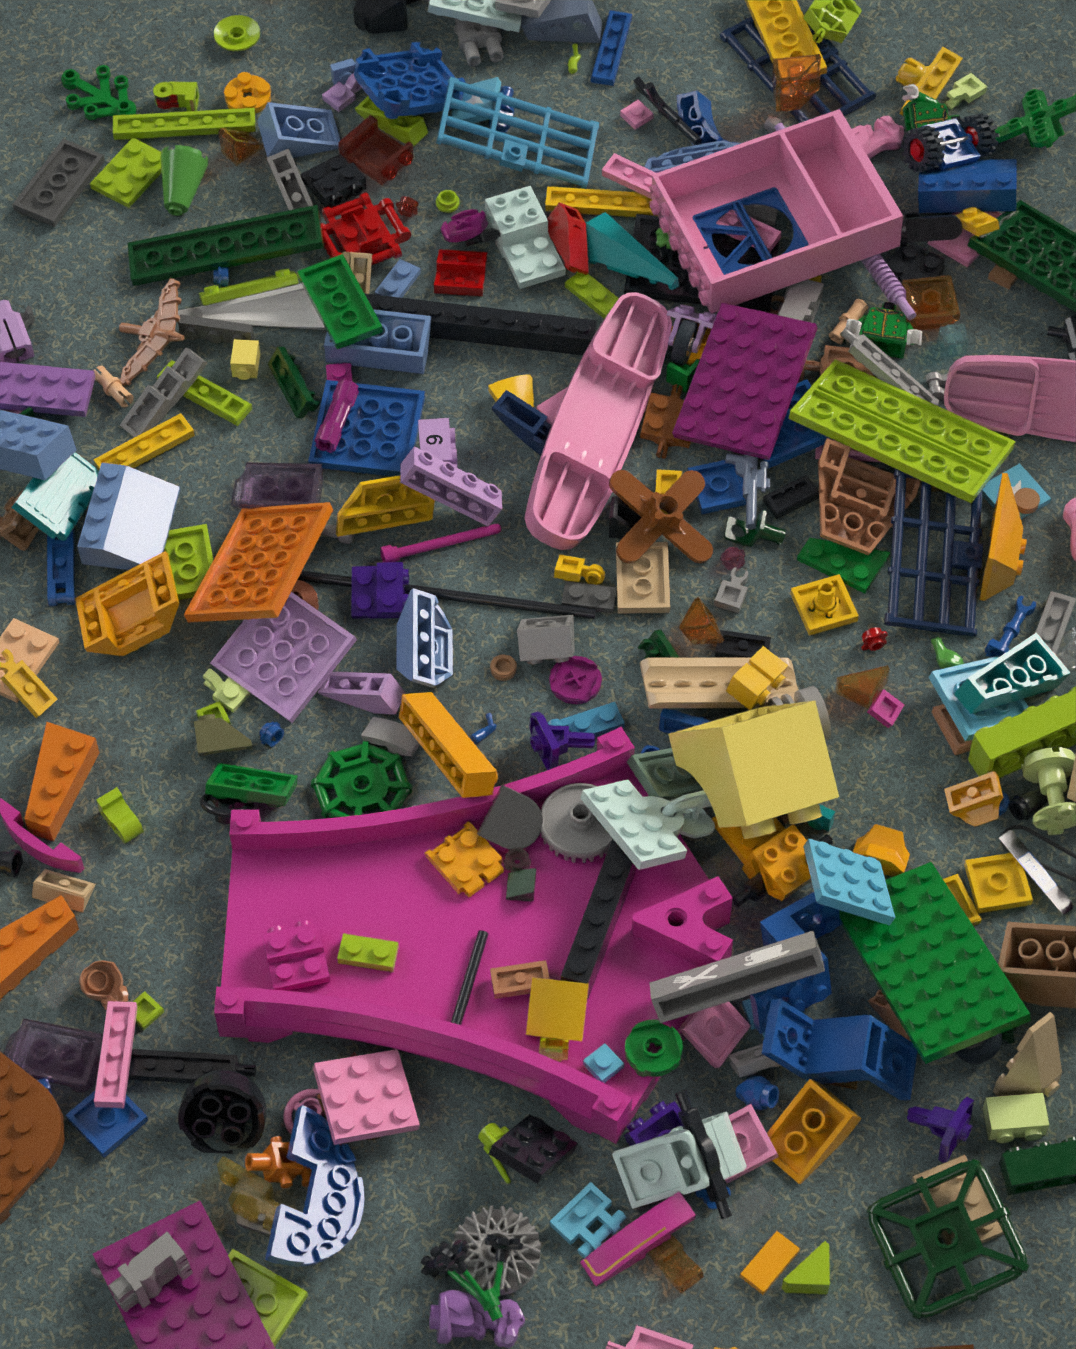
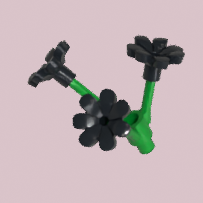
[421,1234,524,1322]

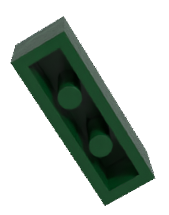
[999,1137,1076,1195]

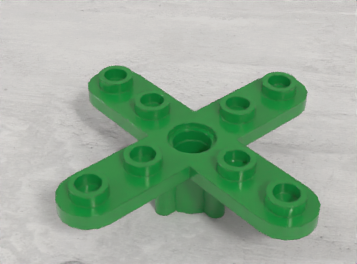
[995,89,1076,148]

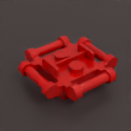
[321,192,412,266]

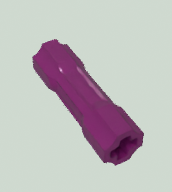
[314,379,359,453]

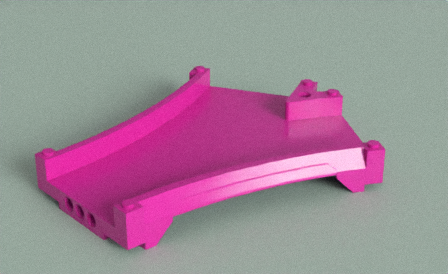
[214,727,733,1144]

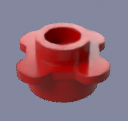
[861,627,888,651]

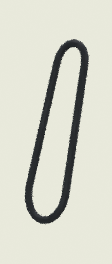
[1001,825,1076,882]

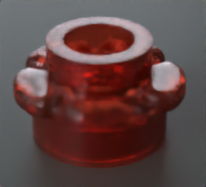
[396,196,419,217]

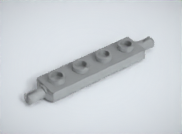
[840,327,939,406]

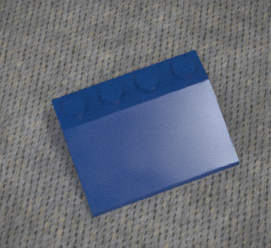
[918,159,1017,213]

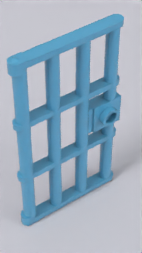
[436,76,599,189]

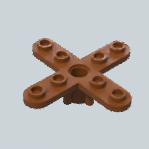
[609,470,713,564]

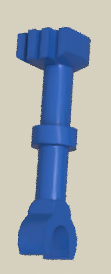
[985,595,1036,658]

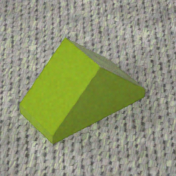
[781,1241,830,1294]

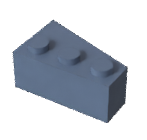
[521,0,602,43]

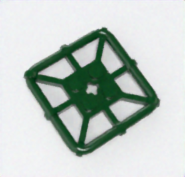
[866,1159,1029,1320]

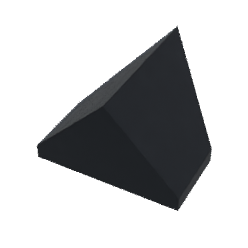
[609,496,642,539]

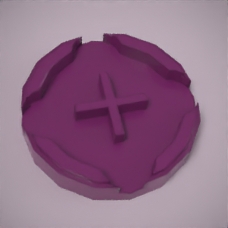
[441,209,489,242]
[549,656,602,705]

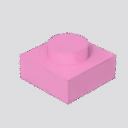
[620,100,653,129]

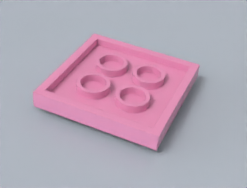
[313,1049,420,1145]

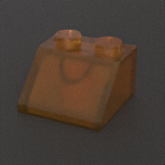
[773,54,821,112]

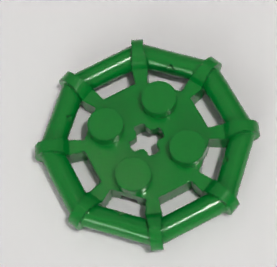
[311,741,413,819]

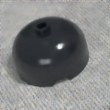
[178,1070,267,1154]

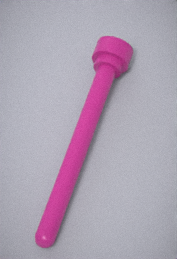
[380,524,501,562]

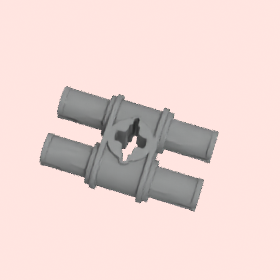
[454,18,504,67]

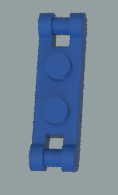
[47,528,75,607]

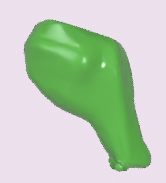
[931,637,964,669]

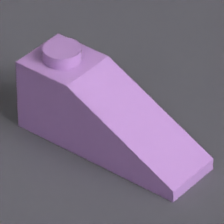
[318,672,406,714]

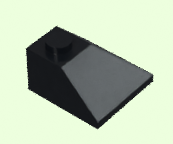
[353,0,408,34]

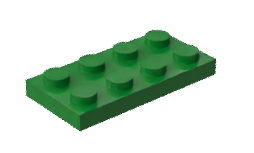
[297,254,383,350]

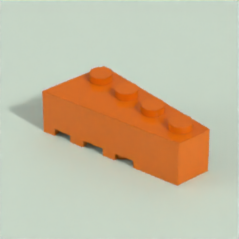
[25,722,99,842]
[0,895,79,1001]

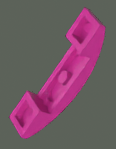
[0,798,84,873]

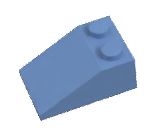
[257,102,342,158]

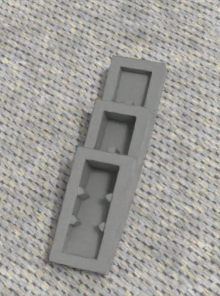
[120,348,208,437]

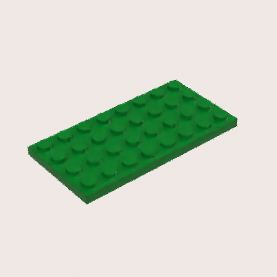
[839,862,1031,1064]

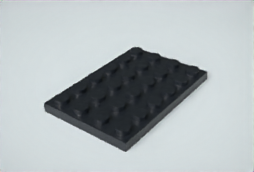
[624,214,781,312]

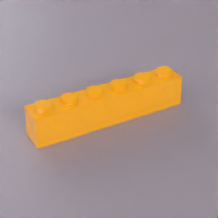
[399,692,498,798]

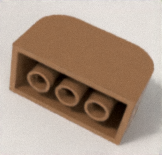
[998,922,1076,1008]

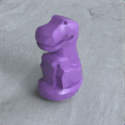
[429,1290,525,1349]

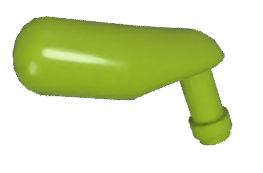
[568,43,581,74]

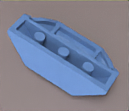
[645,141,735,173]
[397,588,453,688]

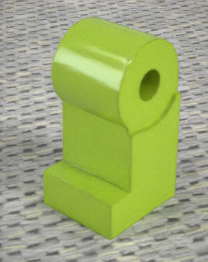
[96,787,144,844]

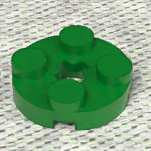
[625,1019,683,1077]

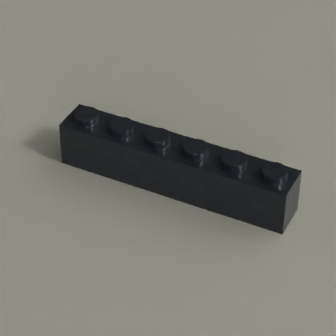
[561,838,637,999]

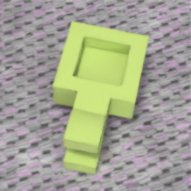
[945,73,987,110]
[203,668,250,713]

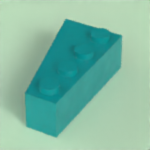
[954,633,1071,714]

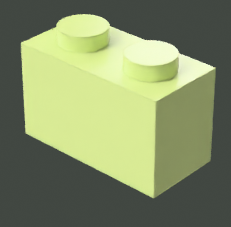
[983,1093,1049,1143]

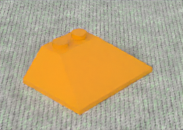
[979,473,1027,601]
[75,551,179,656]

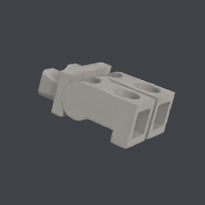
[109,1232,193,1312]

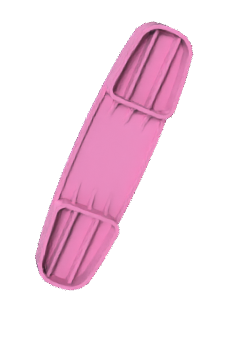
[525,292,672,550]
[944,355,1076,442]

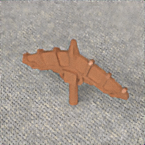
[119,278,184,386]

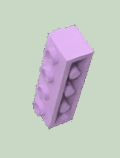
[401,447,502,526]

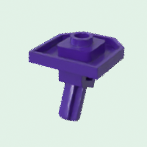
[529,711,595,770]
[907,1097,974,1163]

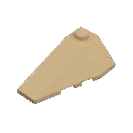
[993,1012,1062,1097]

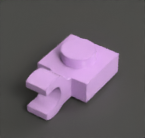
[322,73,362,112]

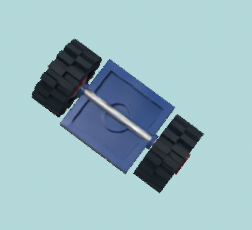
[901,113,999,172]

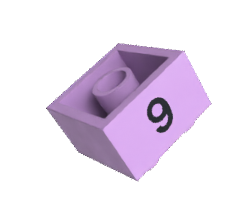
[418,418,457,468]

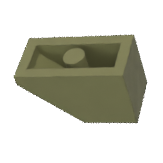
[194,714,253,756]

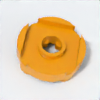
[224,72,271,114]

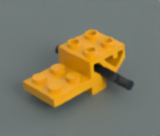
[712,816,833,907]

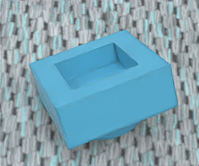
[583,1043,624,1083]

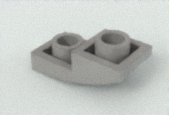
[361,717,420,756]

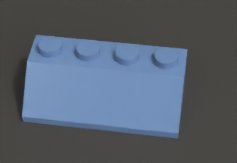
[324,310,431,374]

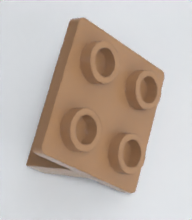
[0,490,39,551]

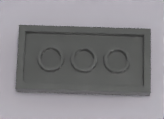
[13,139,105,227]

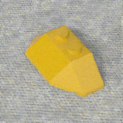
[335,475,435,537]

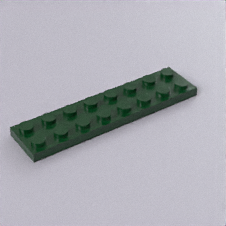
[127,205,324,286]

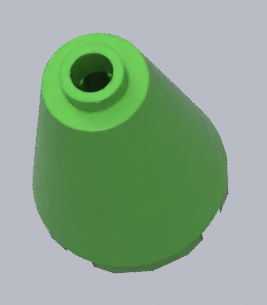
[160,145,208,216]

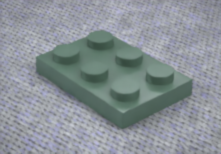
[627,748,703,800]

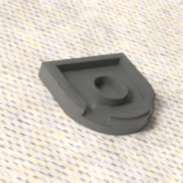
[477,785,543,850]

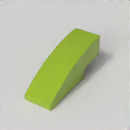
[355,96,429,147]

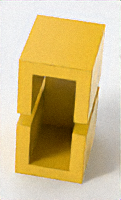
[726,646,788,710]

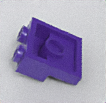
[351,562,409,619]
[623,1101,682,1146]

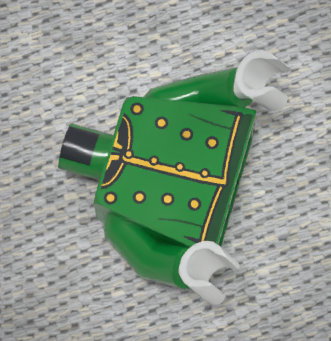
[903,84,961,132]
[845,302,922,359]

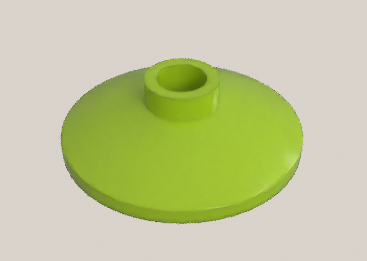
[214,15,260,51]

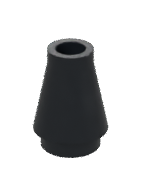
[1009,788,1048,821]

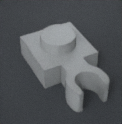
[714,567,748,613]

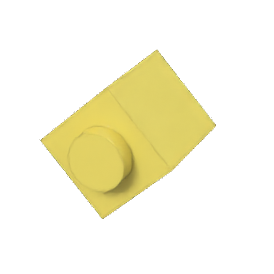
[230,339,260,380]

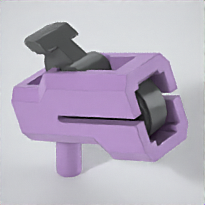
[0,300,35,363]

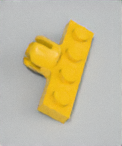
[896,47,963,116]

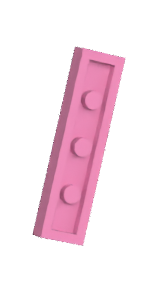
[94,1001,138,1108]

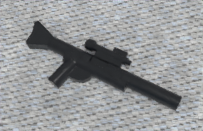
[633,76,702,145]

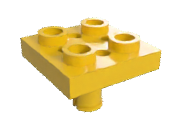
[790,574,859,636]

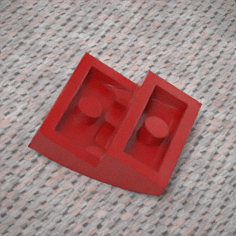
[434,249,487,296]

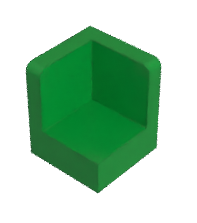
[666,359,700,393]

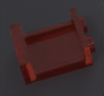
[338,115,414,185]

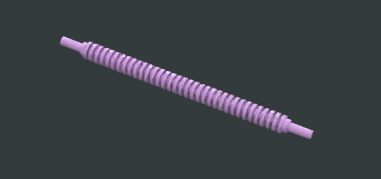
[775,123,916,320]

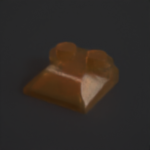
[902,275,960,330]

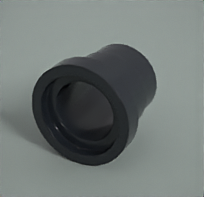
[0,850,23,877]

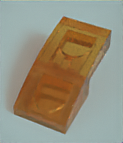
[647,1234,704,1294]

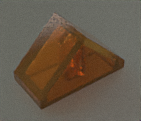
[219,128,264,166]
[679,597,724,645]
[835,665,890,709]

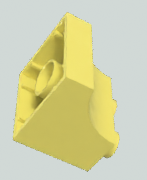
[668,700,839,839]

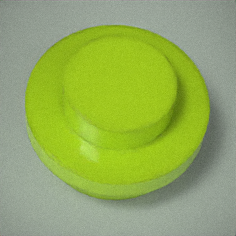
[436,190,460,213]

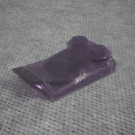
[231,462,323,509]
[4,1018,103,1092]

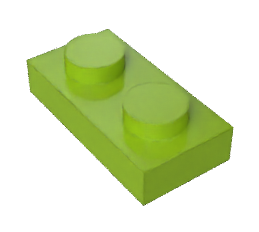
[337,933,399,972]

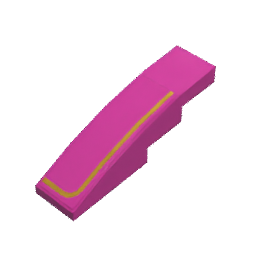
[580,1191,696,1287]

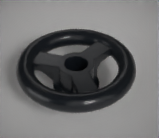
[199,794,254,824]

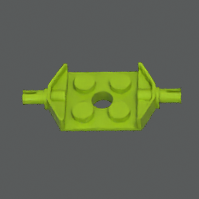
[803,0,862,43]

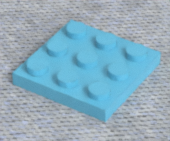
[929,656,1028,741]
[803,838,895,925]

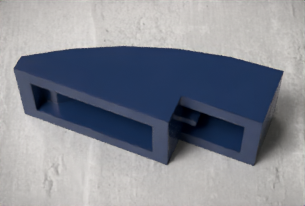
[492,390,552,455]

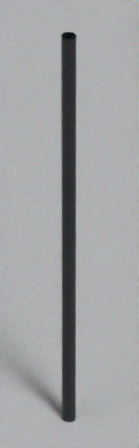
[297,570,596,619]

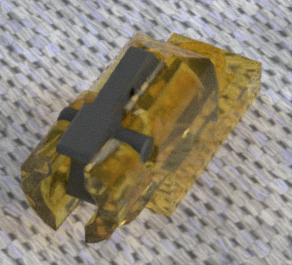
[217,1156,280,1238]

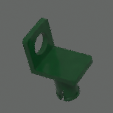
[724,510,786,547]

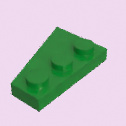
[797,537,890,594]

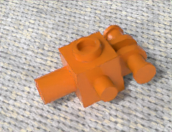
[245,1136,312,1189]

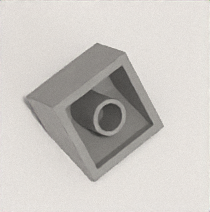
[517,615,575,664]

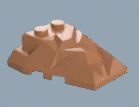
[818,438,921,555]

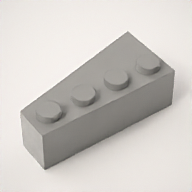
[778,279,824,323]

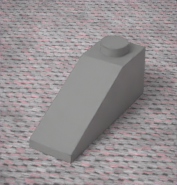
[267,149,313,210]

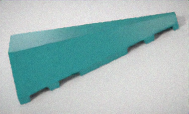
[586,212,679,290]

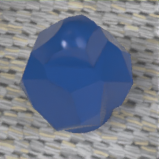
[736,1076,779,1111]

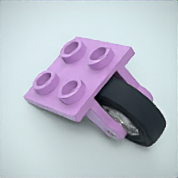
[667,304,717,366]

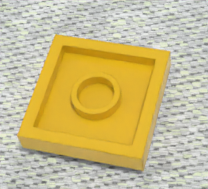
[964,853,1033,913]

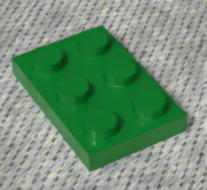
[205,763,298,807]

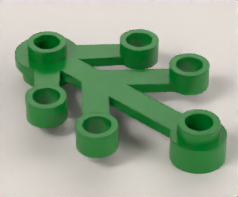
[61,65,137,120]

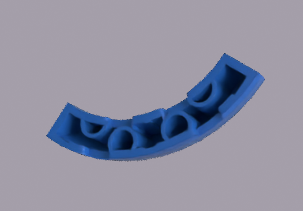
[677,90,741,146]

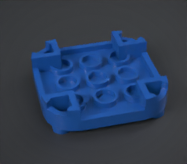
[354,42,466,119]

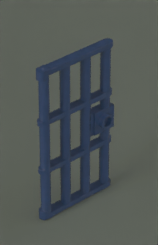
[720,16,876,123]
[884,468,983,636]

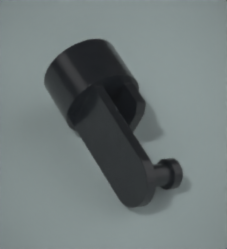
[900,209,963,246]

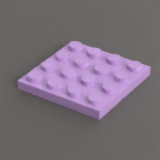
[210,592,357,723]

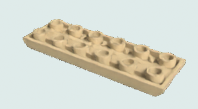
[640,658,798,708]

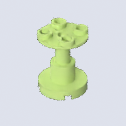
[1021,747,1076,835]

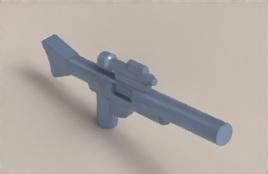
[725,453,770,530]

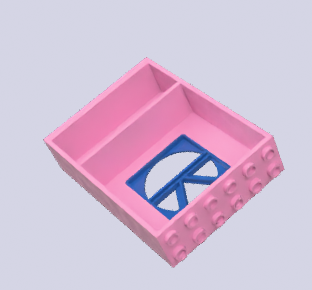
[649,109,903,314]

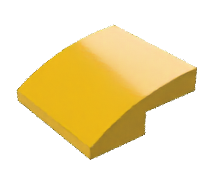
[526,977,589,1041]

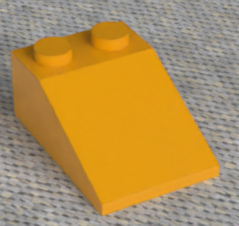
[767,1079,862,1184]

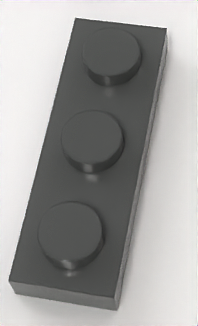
[178,315,254,344]

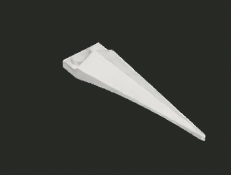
[151,284,325,330]

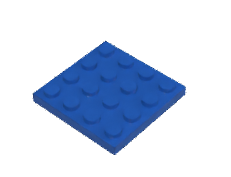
[308,380,425,477]

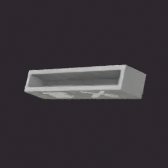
[650,931,825,1023]

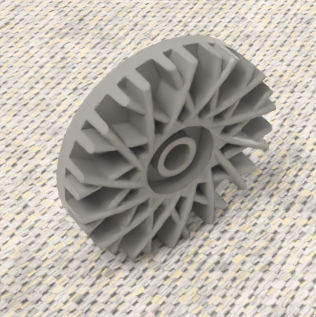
[541,783,612,863]
[452,1205,541,1295]

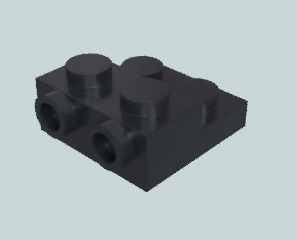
[300,153,367,208]

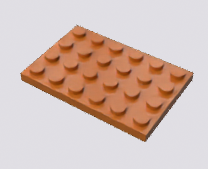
[184,502,333,622]

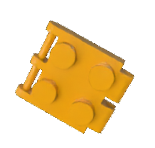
[424,821,504,897]

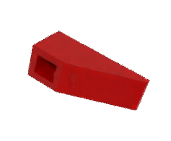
[547,202,589,275]

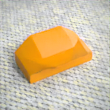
[944,771,1003,827]
[853,824,910,877]

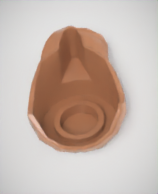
[79,960,129,1010]

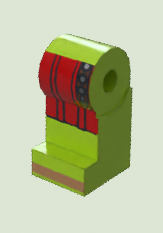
[153,82,199,111]

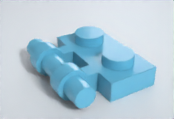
[550,1182,626,1258]

